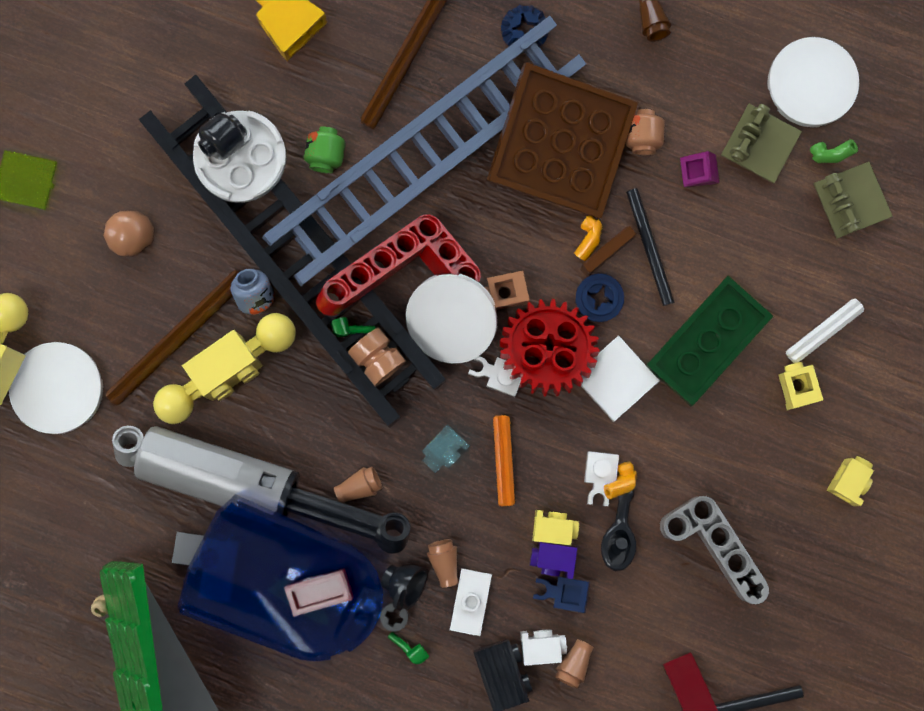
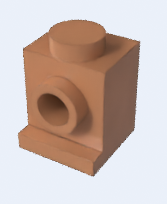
[484,271,530,310]

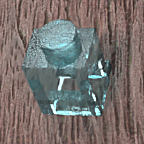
[422,424,470,473]

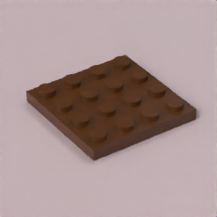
[486,62,638,218]

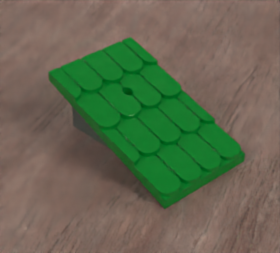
[100,561,219,711]

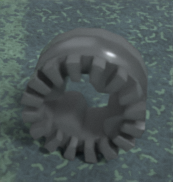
[380,603,408,632]

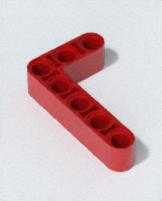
[316,214,481,316]

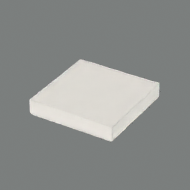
[581,335,660,422]

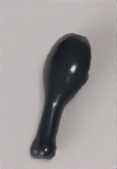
[601,490,636,572]

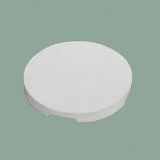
[767,37,859,127]
[193,111,286,202]
[406,274,498,363]
[9,342,103,434]

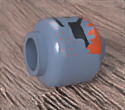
[230,269,275,315]

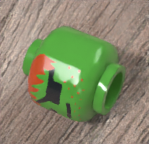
[304,127,346,173]

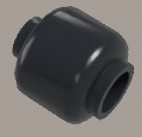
[198,113,246,160]

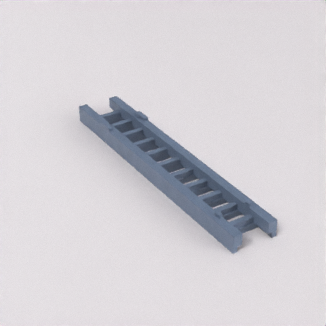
[262,16,586,286]

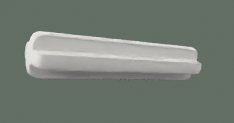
[786,298,864,363]

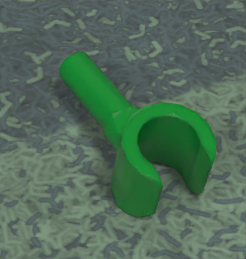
[331,317,376,337]
[388,632,429,664]

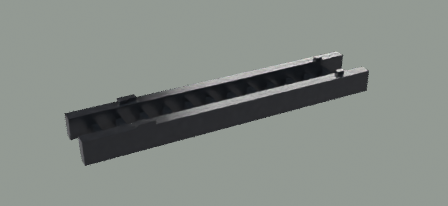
[138,75,446,428]

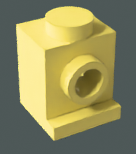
[778,362,823,410]
[827,456,874,506]
[532,510,579,545]

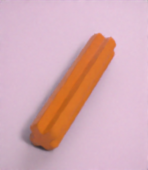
[493,415,515,506]

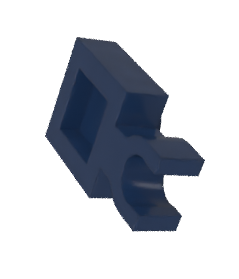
[533,577,590,613]

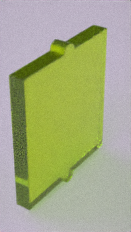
[0,150,57,210]

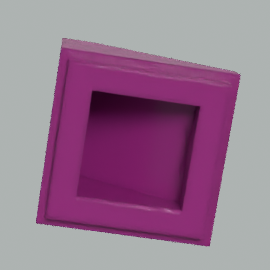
[680,151,719,187]

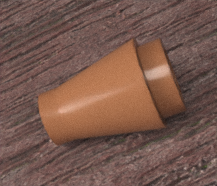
[334,467,382,503]
[427,539,459,588]
[555,639,594,689]

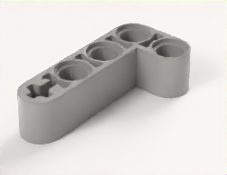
[660,496,769,604]

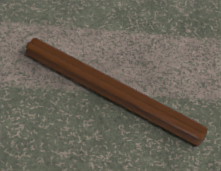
[361,0,447,129]
[105,270,239,406]

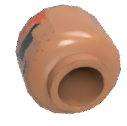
[625,109,665,155]

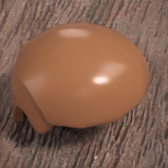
[103,211,154,257]

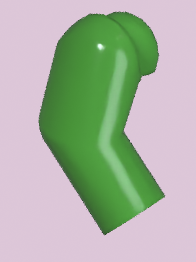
[810,139,858,163]

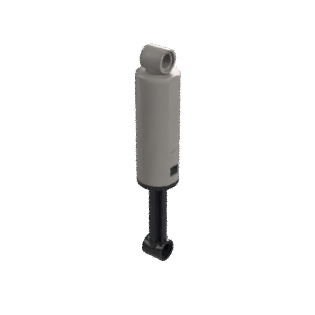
[112,426,410,554]

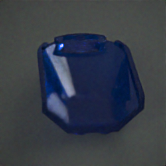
[178,494,383,661]

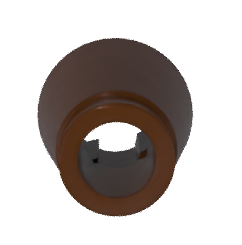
[639,0,671,42]

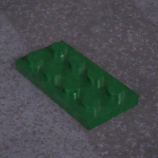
[646,276,773,407]

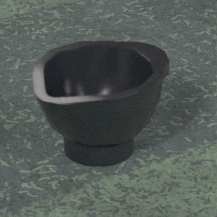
[381,565,428,611]

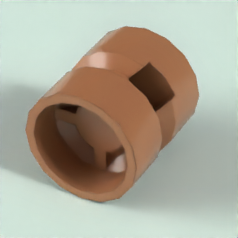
[348,328,406,386]

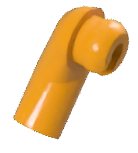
[574,215,602,261]
[603,462,637,499]

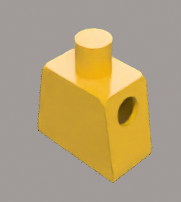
[255,0,327,61]

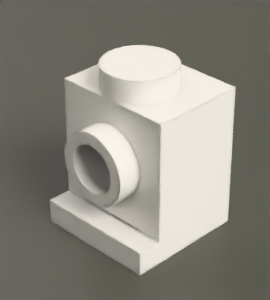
[520,630,567,666]

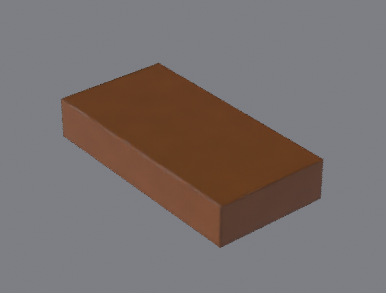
[580,226,636,277]

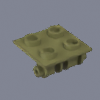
[721,103,802,184]
[813,162,893,239]

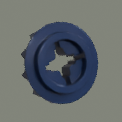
[501,5,548,53]
[575,274,624,322]

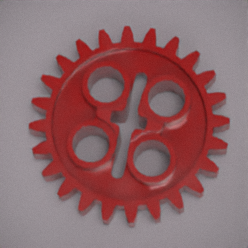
[499,299,599,397]

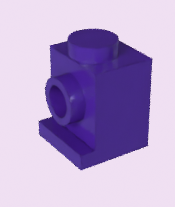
[530,542,577,579]

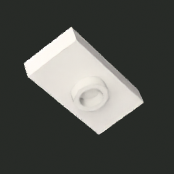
[450,568,492,636]

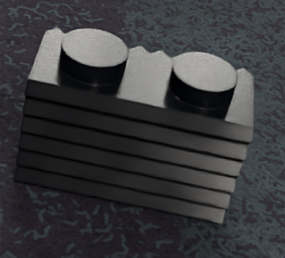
[473,639,533,711]

